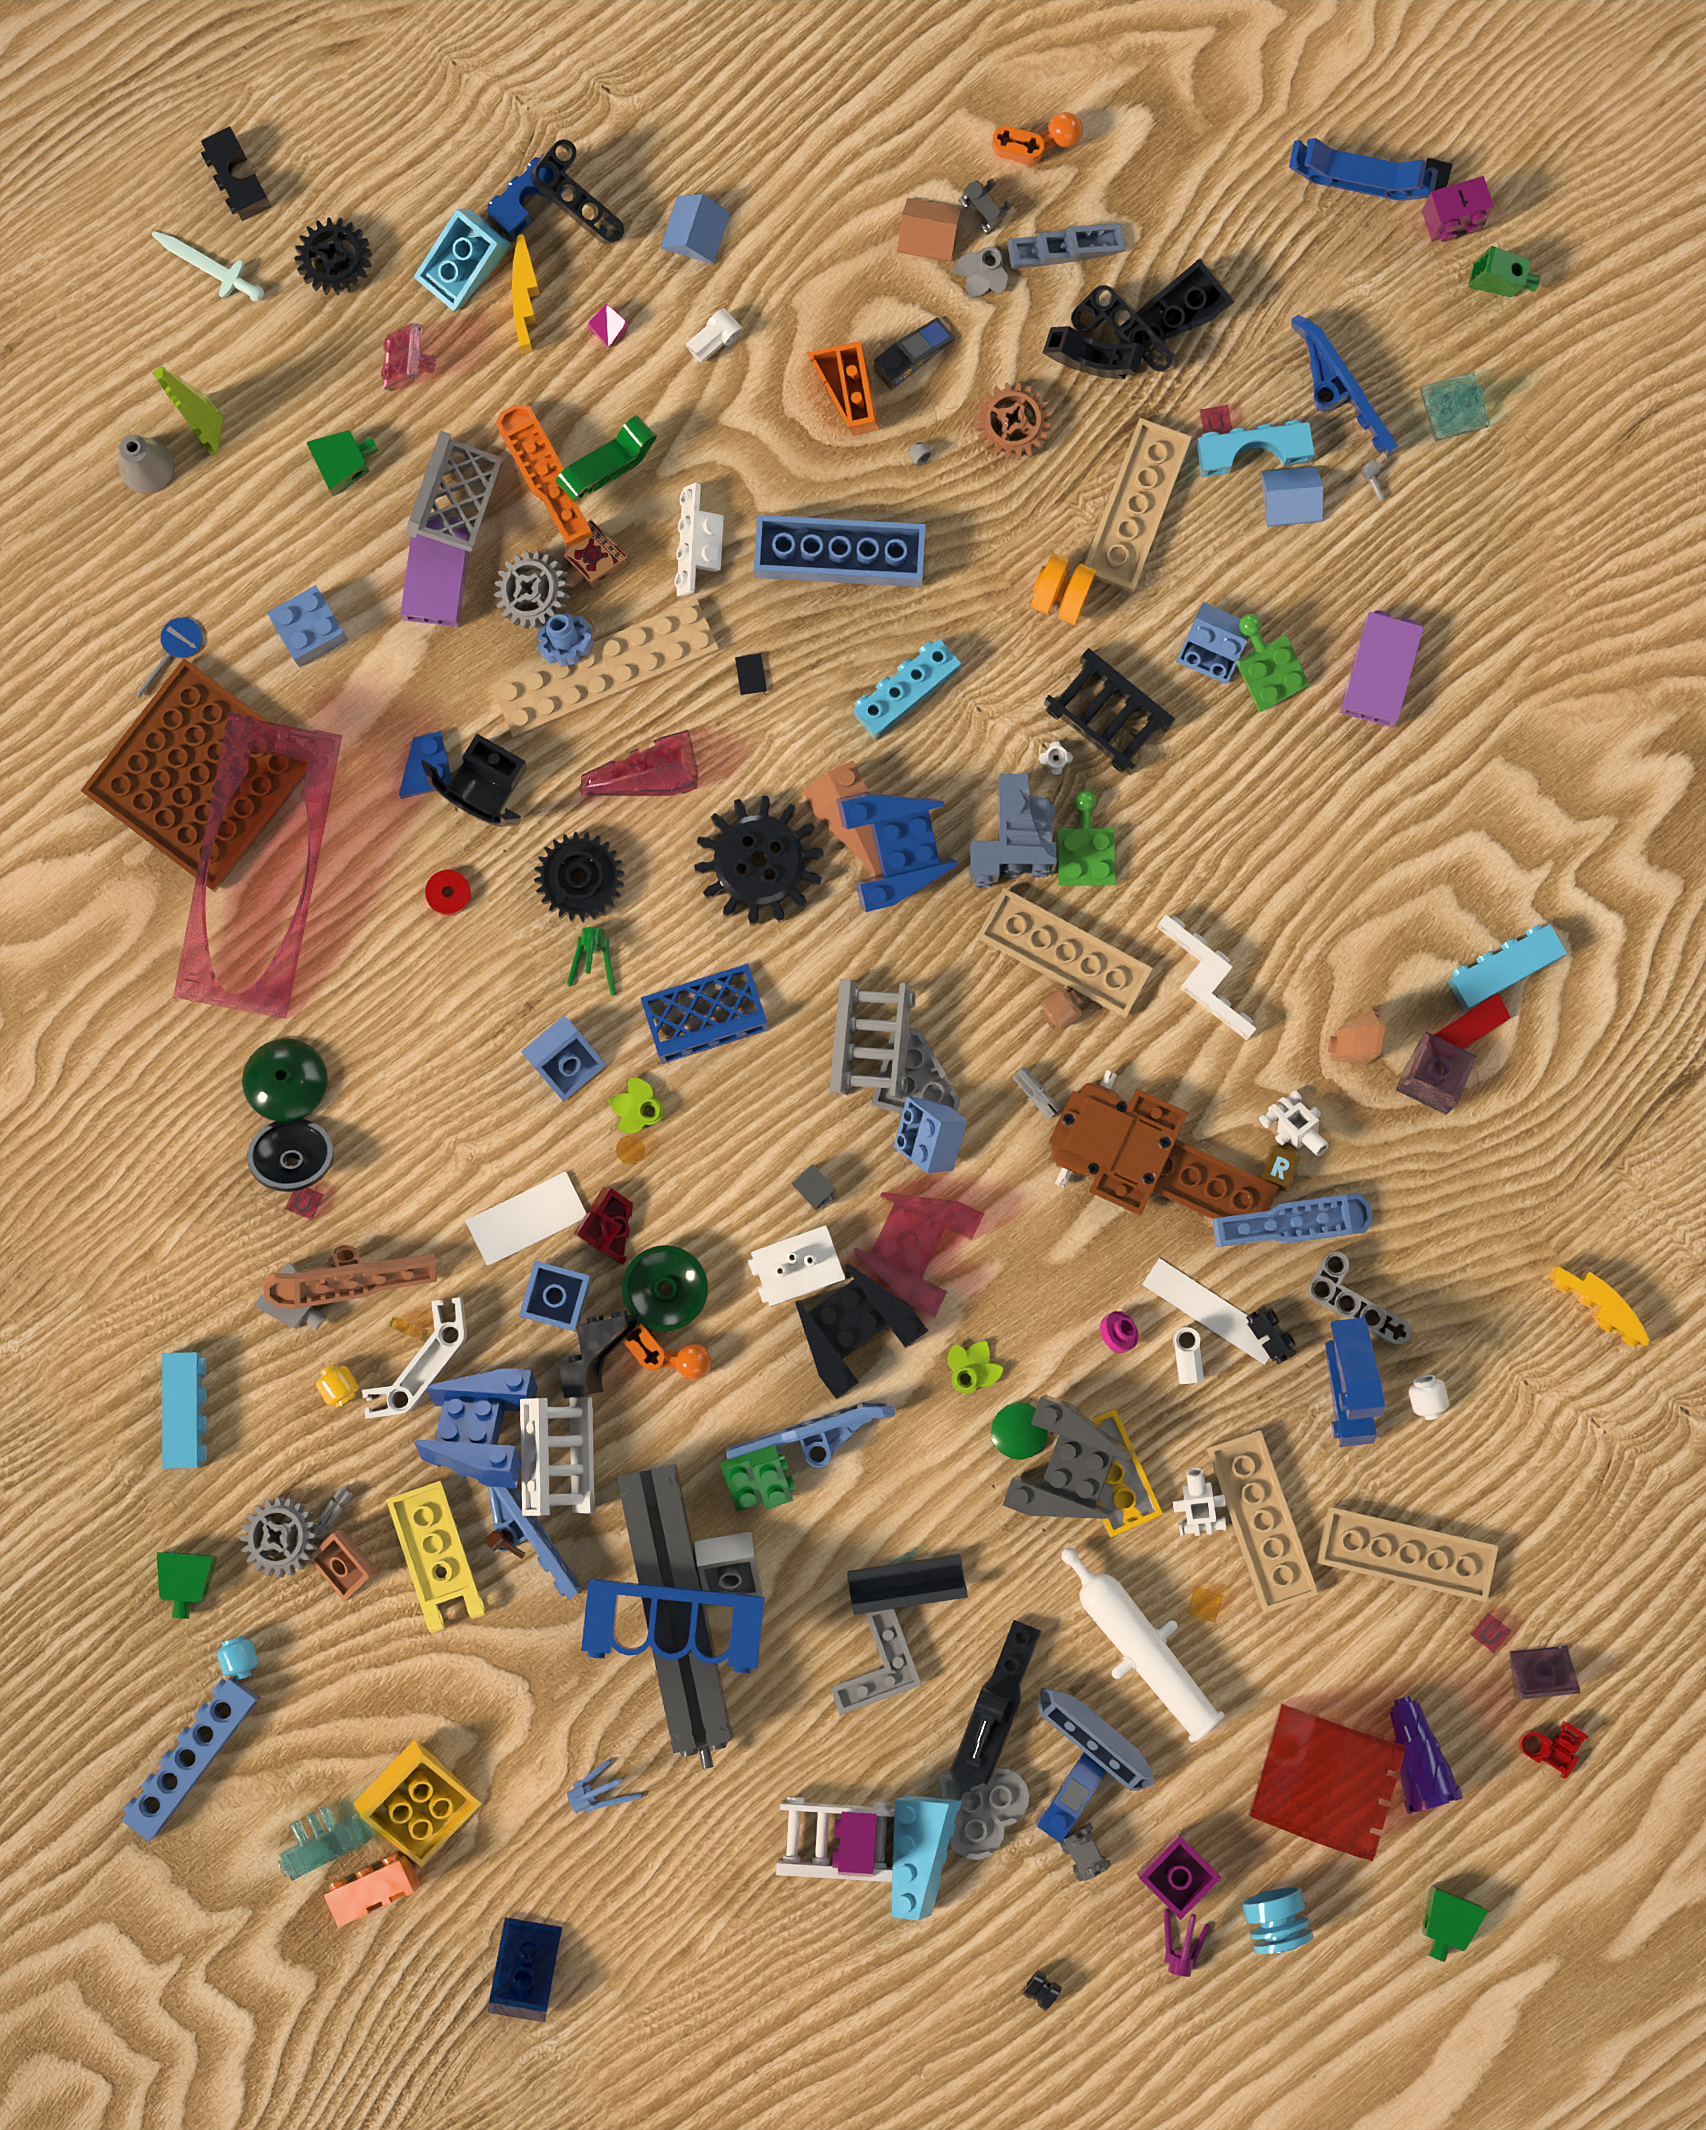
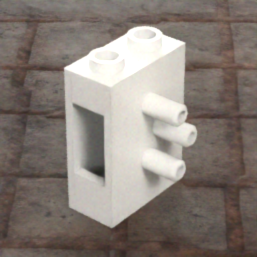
[748,1225,846,1307]

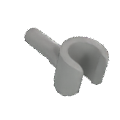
[1361,460,1385,500]

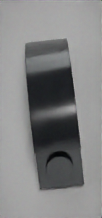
[1042,326,1145,379]

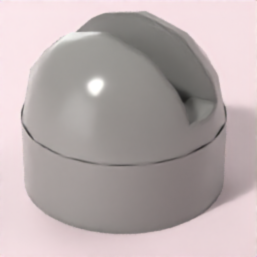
[909,442,933,467]

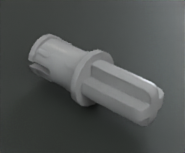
[1013,1067,1061,1120]

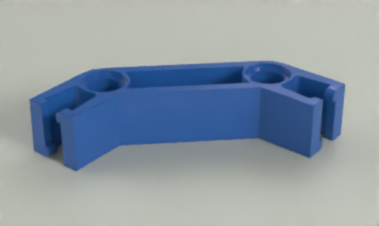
[1289,138,1438,201]

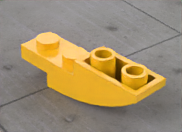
[1548,1266,1649,1348]

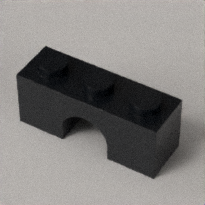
[200,126,272,221]

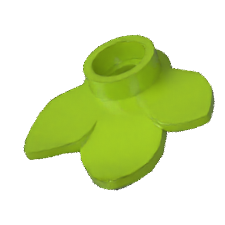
[608,1077,664,1134]
[947,1341,1003,1394]

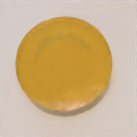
[616,1135,645,1164]

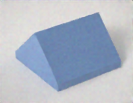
[661,194,730,265]
[1261,467,1323,527]

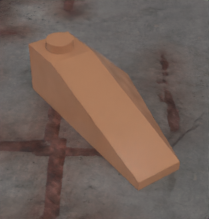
[1328,1006,1386,1066]

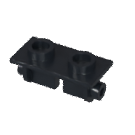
[1246,1305,1297,1365]

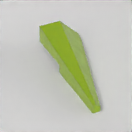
[152,366,223,456]

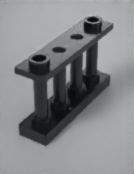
[1044,648,1175,775]

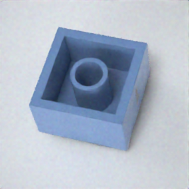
[267,585,348,668]
[519,1261,593,1332]

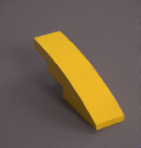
[512,234,540,355]

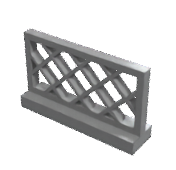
[405,430,503,552]

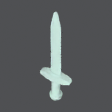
[152,231,264,302]

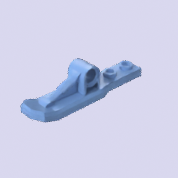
[1212,1193,1373,1248]
[726,1402,895,1468]
[488,1486,583,1600]

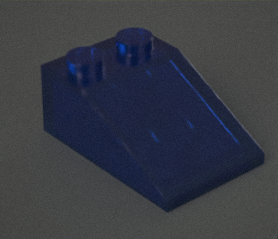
[488,1917,562,2022]

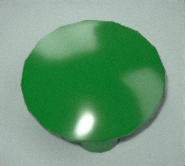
[991,1402,1048,1460]

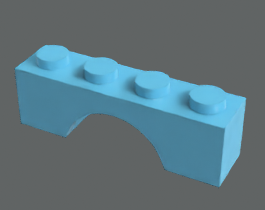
[1196,420,1314,478]

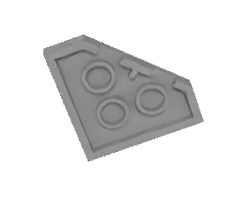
[871,1028,960,1114]

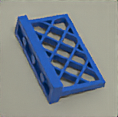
[641,963,769,1064]

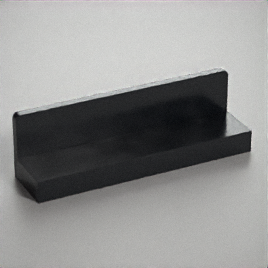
[847,1554,968,1615]

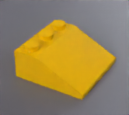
[354,1739,482,1867]

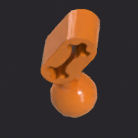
[992,112,1083,165]
[624,1324,711,1380]

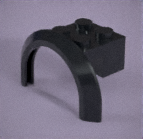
[421,734,526,827]

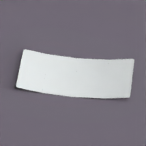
[466,1172,586,1265]

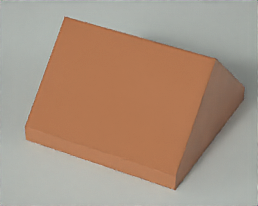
[897,198,961,262]
[311,1529,379,1602]

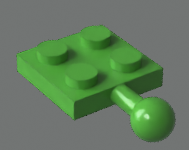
[1236,614,1309,712]
[1057,790,1115,886]

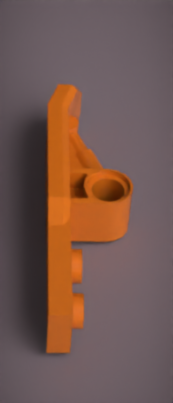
[495,404,593,548]

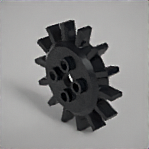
[694,796,824,926]

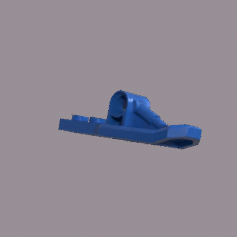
[1291,315,1398,458]

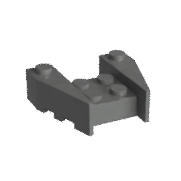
[1003,1394,1133,1519]

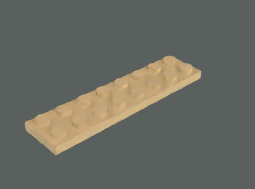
[491,598,719,739]

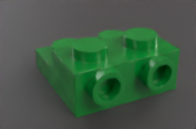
[720,1444,796,1511]

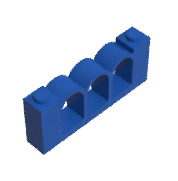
[581,1579,765,1673]

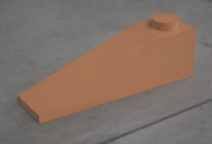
[803,760,882,876]

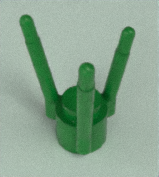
[567,927,616,996]

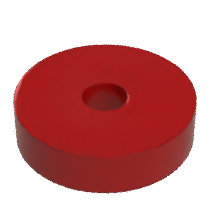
[425,870,471,916]

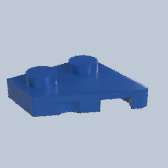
[399,731,452,799]

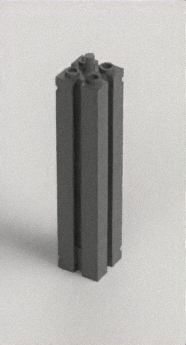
[617,1464,733,1769]

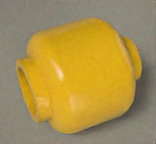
[316,1363,359,1408]

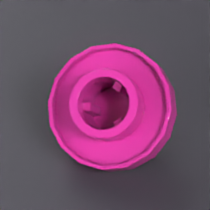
[1100,1311,1139,1353]

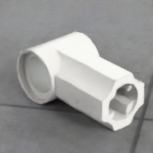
[686,308,743,364]
[1172,1327,1204,1384]

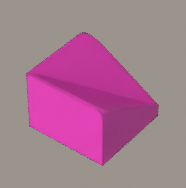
[588,303,628,347]

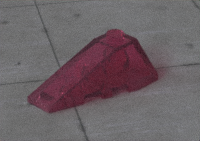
[580,730,698,796]

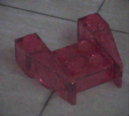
[854,1192,984,1318]

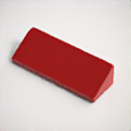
[1425,993,1511,1064]

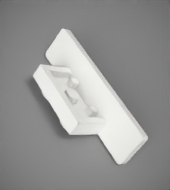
[675,483,724,597]

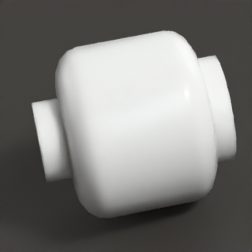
[1409,1375,1449,1420]

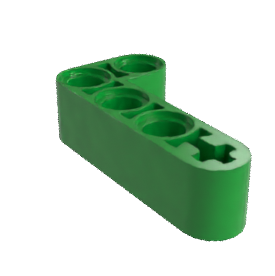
[555,415,657,502]

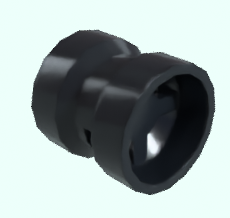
[1022,1969,1062,2011]

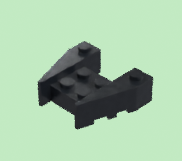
[795,1263,928,1400]

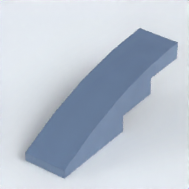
[1007,224,1125,269]

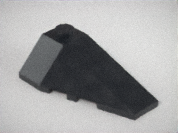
[1114,258,1235,347]

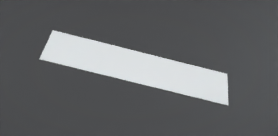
[1142,1258,1270,1365]

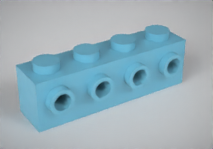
[853,638,961,740]

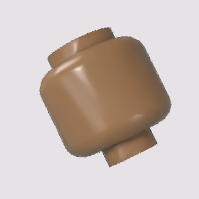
[1040,988,1083,1030]

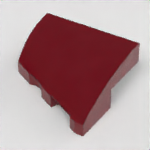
[574,1186,633,1265]

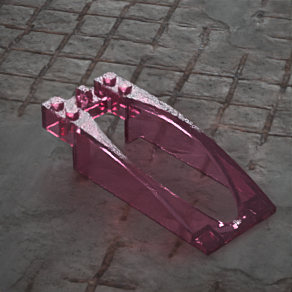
[173,712,342,1019]

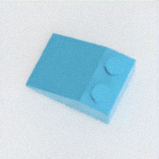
[414,209,512,311]

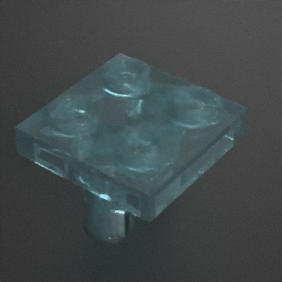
[1420,372,1490,442]

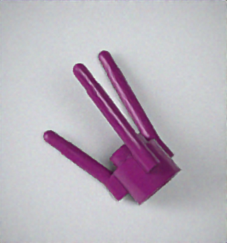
[1164,1909,1210,1977]

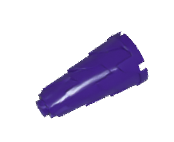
[1390,1696,1463,1814]

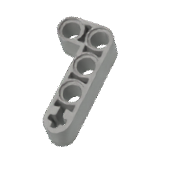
[1306,1251,1411,1345]

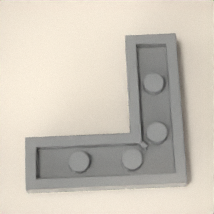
[830,1609,921,1715]

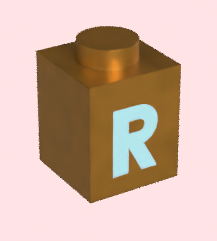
[1259,1144,1301,1189]

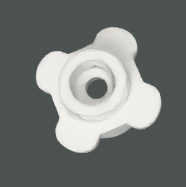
[1039,741,1073,775]

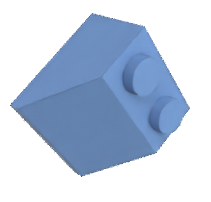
[521,1015,606,1102]

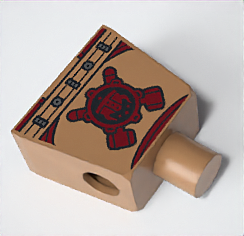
[562,519,630,589]

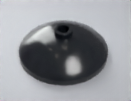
[247,1119,334,1192]

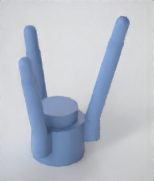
[567,1759,643,1813]

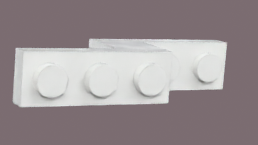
[1157,914,1256,1040]

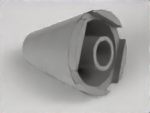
[118,435,174,494]

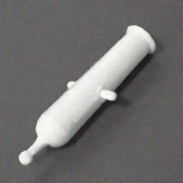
[1061,1547,1225,1742]

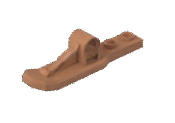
[262,1245,437,1309]

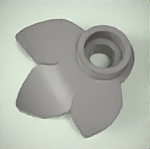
[953,247,1008,298]

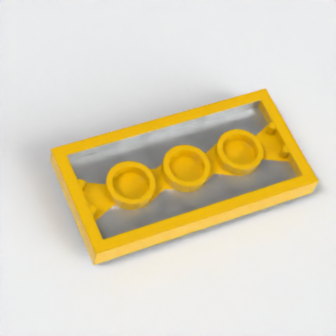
[1090,1408,1163,1538]

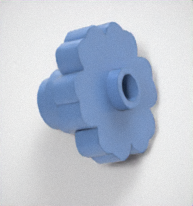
[537,613,594,667]

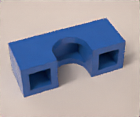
[486,153,568,241]

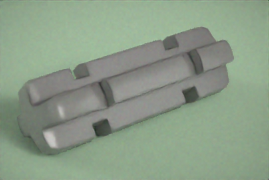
[312,1487,353,1540]

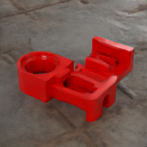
[1519,1721,1589,1779]

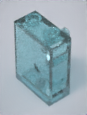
[278,1805,374,1881]

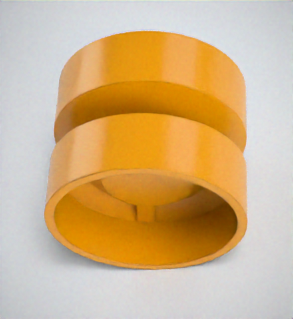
[1031,553,1097,625]

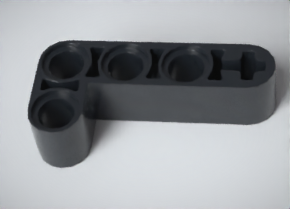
[530,139,624,244]
[1071,285,1177,372]

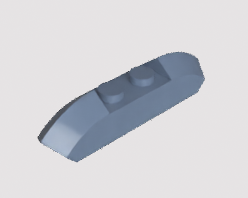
[1038,1688,1156,1791]

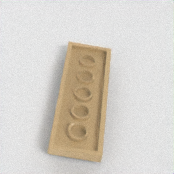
[1084,418,1192,593]
[976,887,1153,1018]
[1206,1430,1319,1613]
[1316,1507,1499,1603]

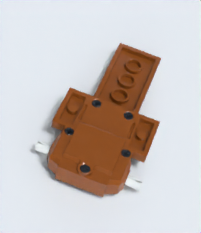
[1048,1070,1279,1219]

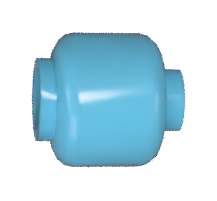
[217,1636,259,1681]

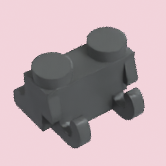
[958,178,1013,235]
[1060,1823,1111,1881]

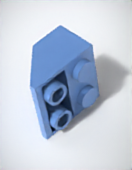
[1176,602,1249,685]
[893,1096,967,1173]

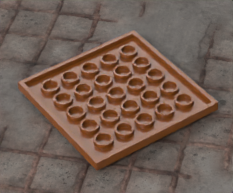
[80,658,318,892]

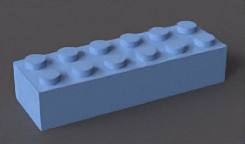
[754,515,925,587]

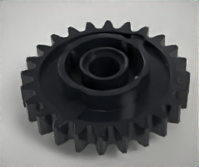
[534,832,625,923]

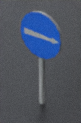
[136,618,203,697]

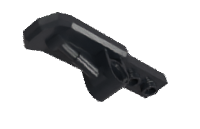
[949,1620,1042,1792]

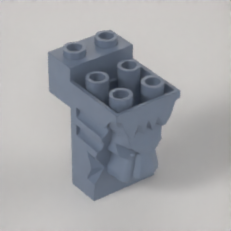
[969,774,1057,888]

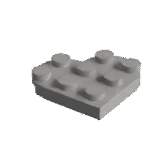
[939,1767,1029,1860]

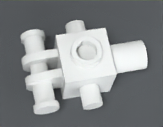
[1259,1090,1329,1156]
[1173,1468,1227,1536]

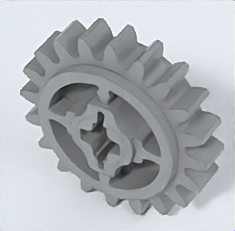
[494,551,570,629]
[240,1497,320,1578]

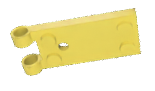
[386,1480,486,1634]

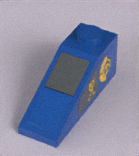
[1035,1752,1106,1843]

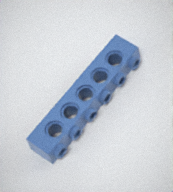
[121,1677,261,1842]

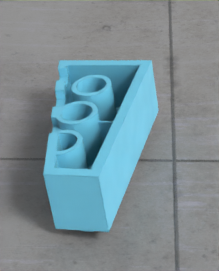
[891,1795,962,1920]

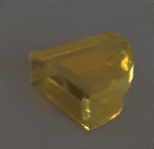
[389,1316,430,1342]

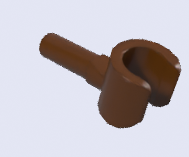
[485,1530,526,1559]

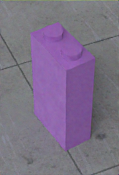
[400,517,470,627]
[1339,610,1424,728]

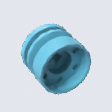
[1242,1887,1314,1954]

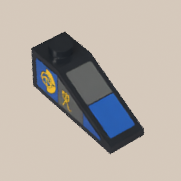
[874,317,955,391]

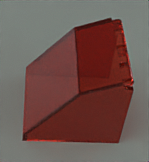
[1248,1704,1406,1861]

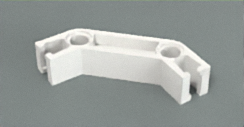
[362,1297,467,1419]

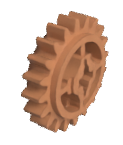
[975,383,1051,461]

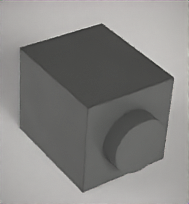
[792,1164,836,1210]

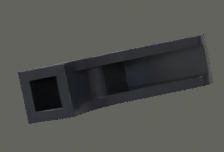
[558,1310,640,1399]

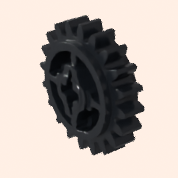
[294,217,372,296]

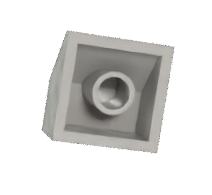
[694,1531,763,1605]

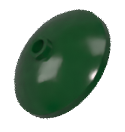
[242,1038,328,1122]
[622,1245,708,1331]

